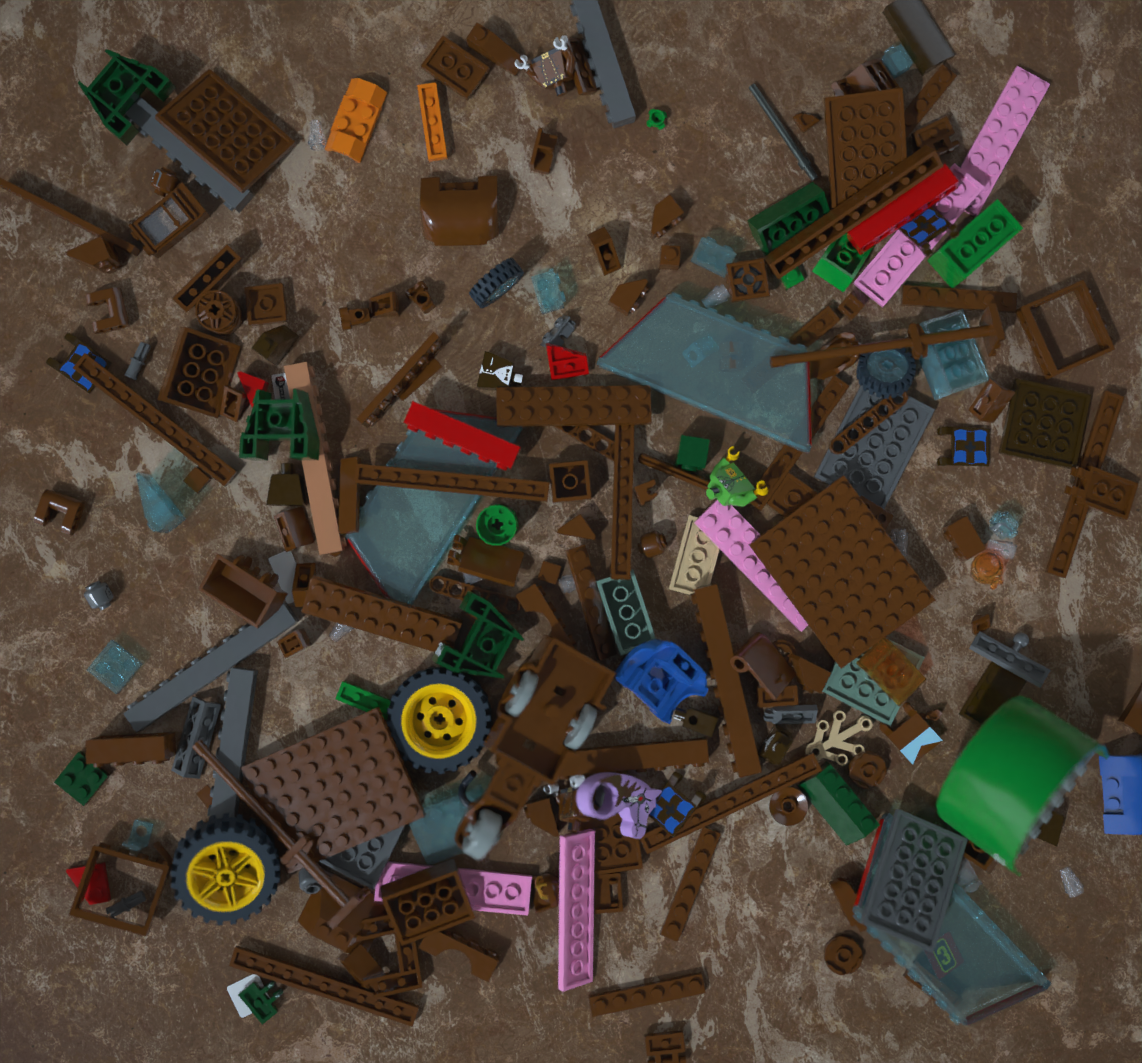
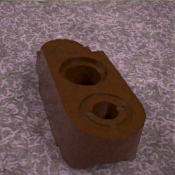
[828,877,867,933]

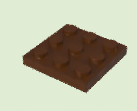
[579,812,643,875]

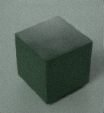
[674,435,710,471]

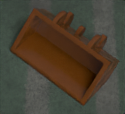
[199,554,288,629]

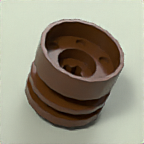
[195,290,243,336]

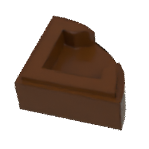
[792,113,819,134]

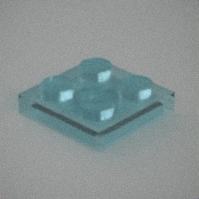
[87,640,142,694]

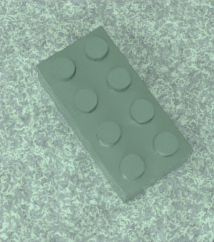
[596,569,656,655]

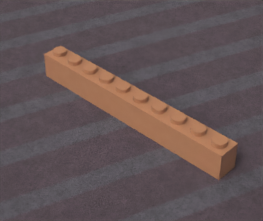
[284,362,347,555]

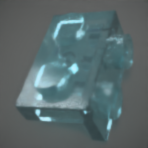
[690,237,736,278]
[531,268,566,314]

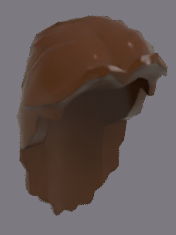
[804,332,861,380]

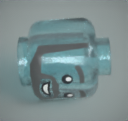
[989,511,1019,540]

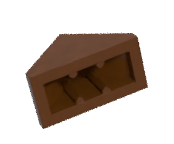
[369,292,400,318]
[220,385,248,422]
[557,514,596,540]
[277,628,312,659]

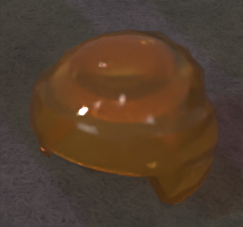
[971,552,1004,590]

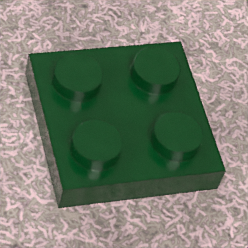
[54,751,110,806]

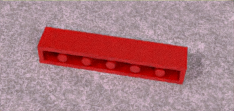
[847,164,959,255]
[404,401,521,471]

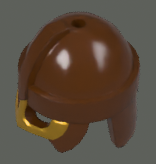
[531,873,559,914]

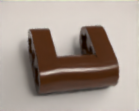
[85,287,130,334]
[34,489,85,536]

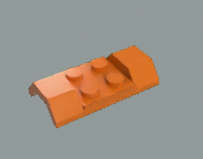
[324,78,387,163]

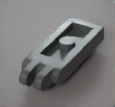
[764,705,818,724]

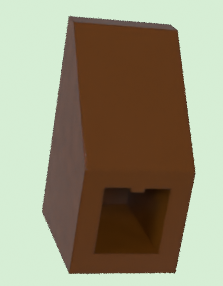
[650,195,684,240]
[608,279,649,316]

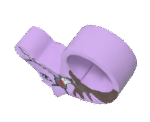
[576,772,662,839]

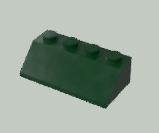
[747,182,830,256]
[797,761,880,846]

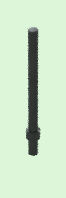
[749,83,818,181]

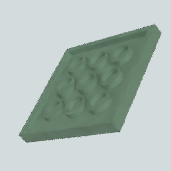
[822,637,925,726]

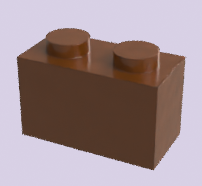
[942,516,986,561]

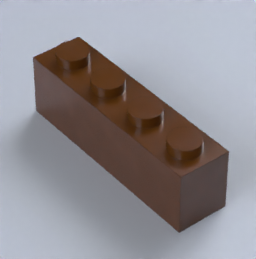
[172,244,241,312]

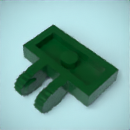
[238,980,284,1025]

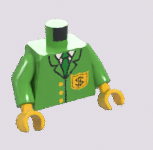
[706,446,768,507]

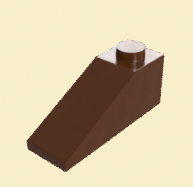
[466,22,524,77]

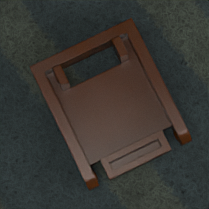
[594,872,623,914]

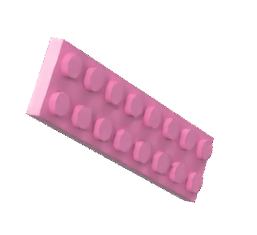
[960,66,1050,217]
[853,163,984,308]
[693,499,808,632]
[558,829,595,992]
[374,861,532,915]

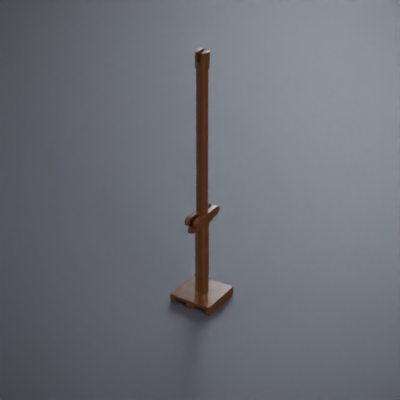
[770,303,1005,368]
[192,740,371,929]

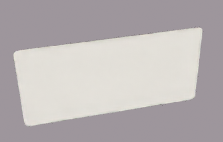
[269,551,296,604]

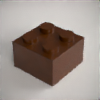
[549,460,591,504]

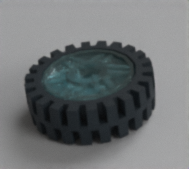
[469,258,524,308]
[856,348,916,399]

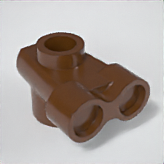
[405,281,436,314]
[339,307,371,331]

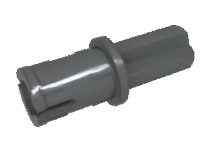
[125,342,151,380]
[106,891,146,917]

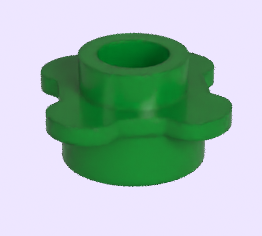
[646,109,667,130]

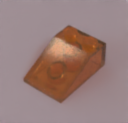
[856,637,927,706]

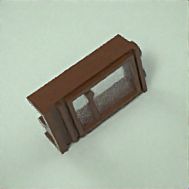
[128,182,210,259]

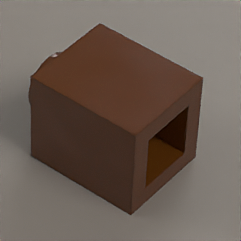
[659,245,681,270]

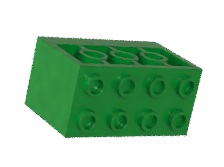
[927,199,1023,288]

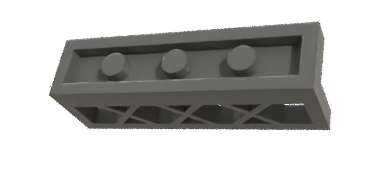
[171,696,221,779]

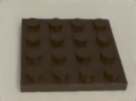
[999,378,1091,469]

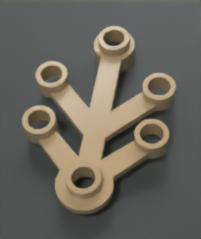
[805,710,873,766]

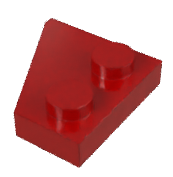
[546,343,589,380]
[66,862,111,905]

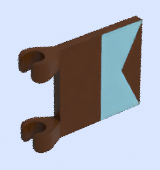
[879,702,943,764]

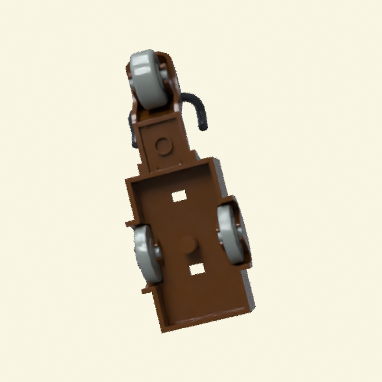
[454,634,616,859]

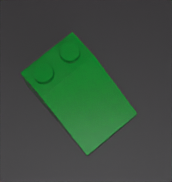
[812,233,874,292]

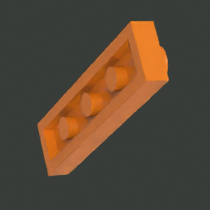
[417,82,448,162]

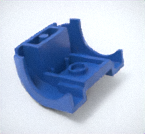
[614,639,709,724]
[1099,754,1142,835]

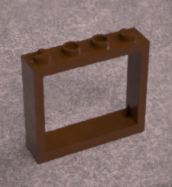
[1015,280,1115,380]
[69,842,171,936]

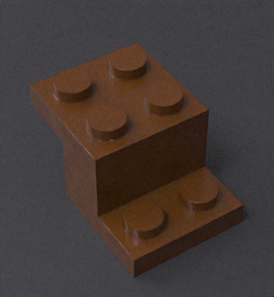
[831,57,900,96]

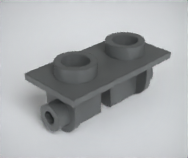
[540,315,576,347]

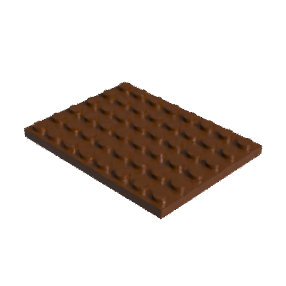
[748,475,936,669]
[241,707,426,875]

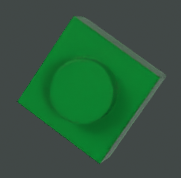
[781,266,805,290]

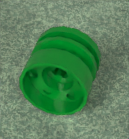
[476,504,519,546]

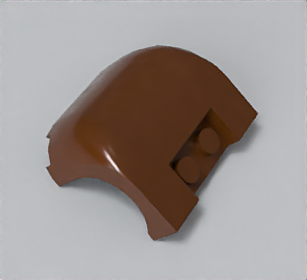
[420,176,499,246]

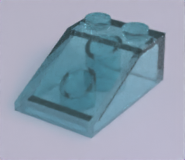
[136,472,186,533]

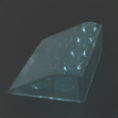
[919,309,989,400]
[409,784,500,865]

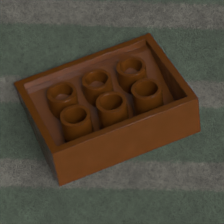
[157,327,240,418]
[380,858,475,946]

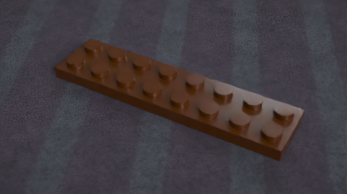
[496,385,652,427]
[301,575,462,652]

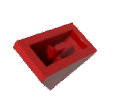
[237,371,270,408]

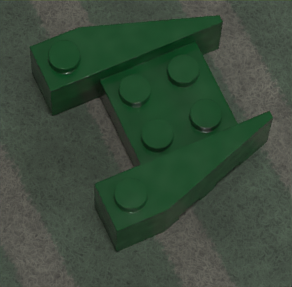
[78,49,176,146]
[239,389,320,461]
[432,591,524,678]

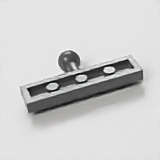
[969,631,1051,688]

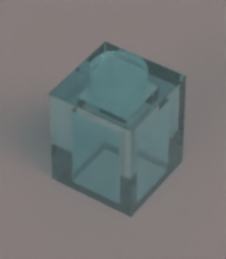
[882,44,913,79]

